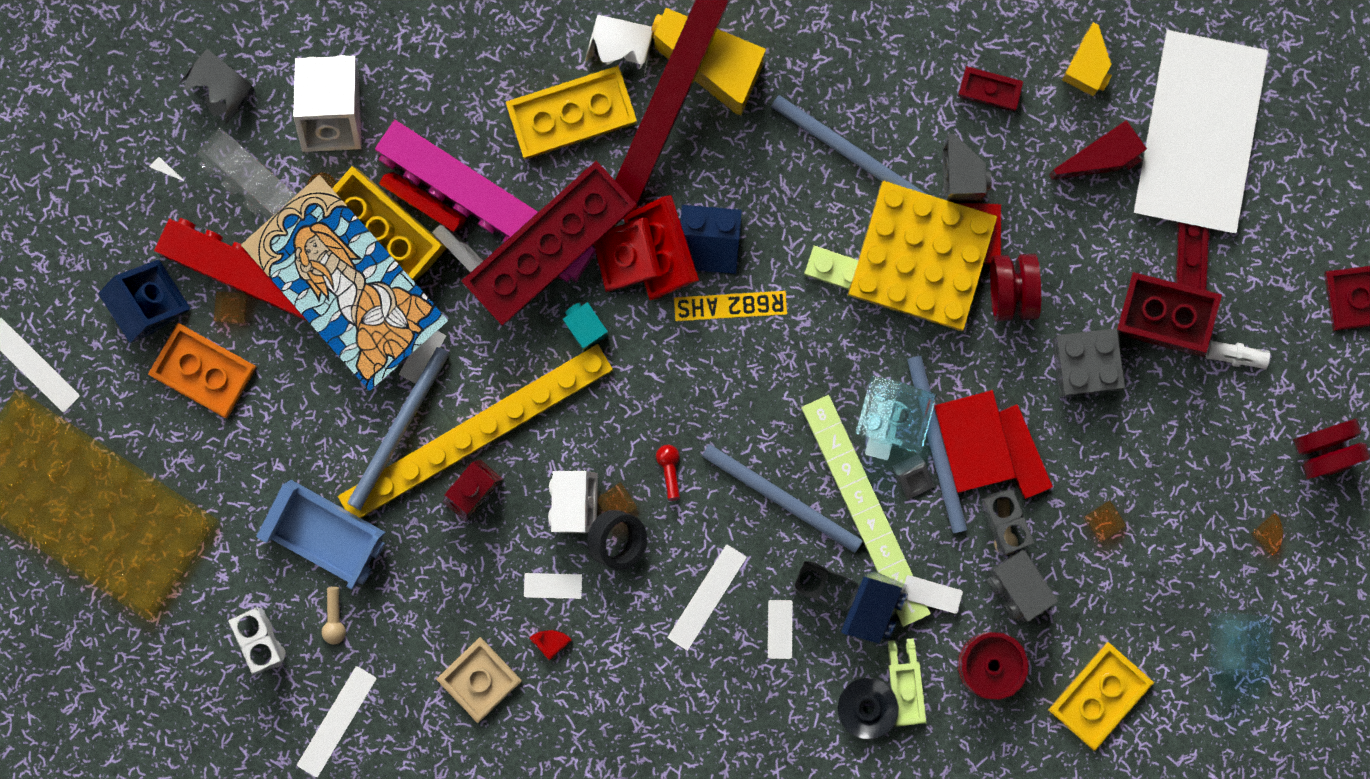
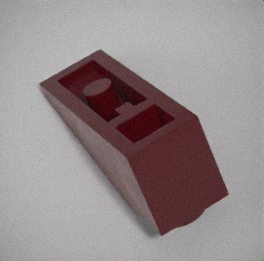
[1049,120,1147,180]

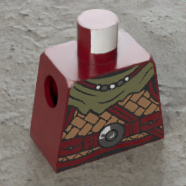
[443,459,503,522]

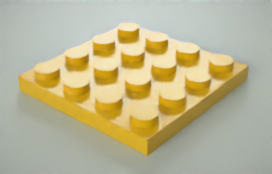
[847,181,997,331]

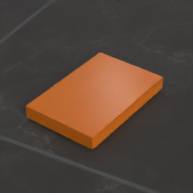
[148,323,257,419]

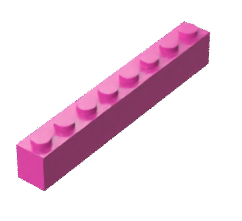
[375,119,596,283]

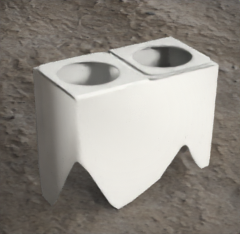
[585,15,653,73]
[229,607,286,674]

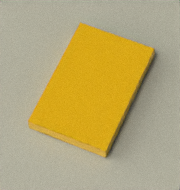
[1048,642,1154,751]

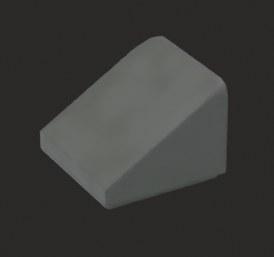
[892,455,935,499]

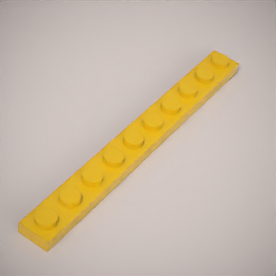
[337,344,613,518]

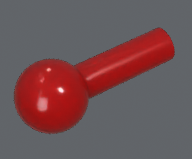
[656,445,680,501]

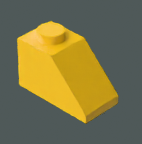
[1062,22,1112,96]

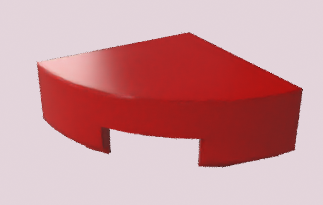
[530,630,572,660]

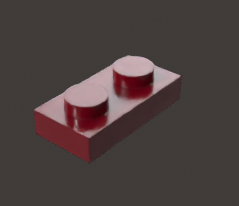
[957,66,1023,112]

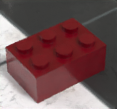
[1117,272,1222,358]

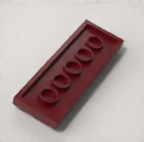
[461,161,637,327]

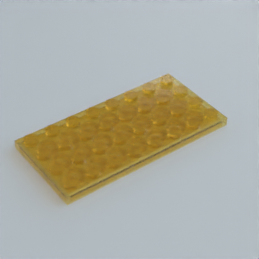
[0,389,219,621]

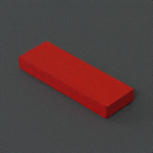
[379,172,467,232]
[999,404,1053,499]

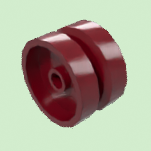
[990,253,1042,322]
[1292,418,1370,479]
[957,632,1028,699]

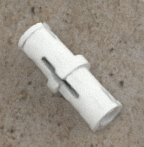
[1206,340,1270,370]

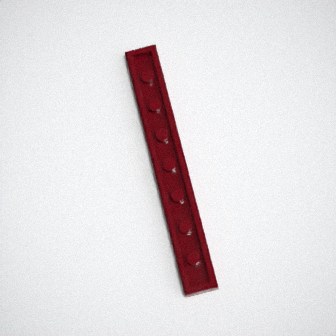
[615,0,730,206]

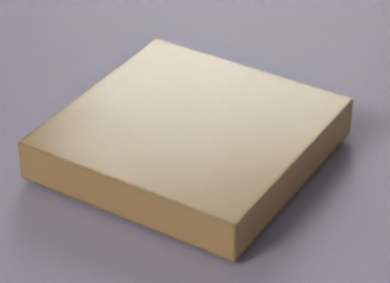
[436,637,522,723]

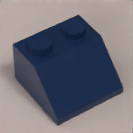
[680,205,742,274]
[98,259,191,343]
[841,571,908,644]

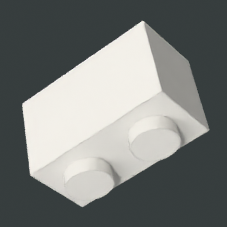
[548,471,598,533]

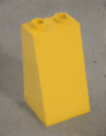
[651,8,766,116]

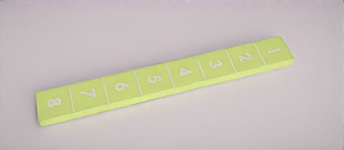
[801,395,931,627]

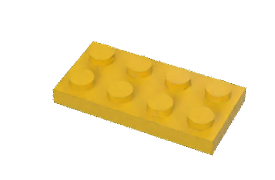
[505,65,637,160]

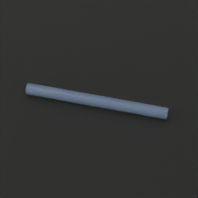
[771,95,926,194]
[347,347,450,510]
[907,356,967,534]
[702,444,863,553]

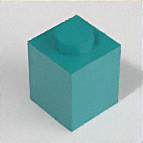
[563,302,609,352]

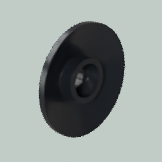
[838,678,899,739]

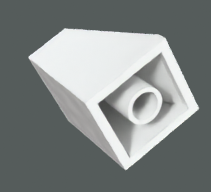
[293,55,362,152]

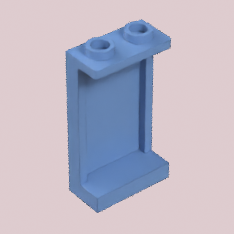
[256,480,386,589]

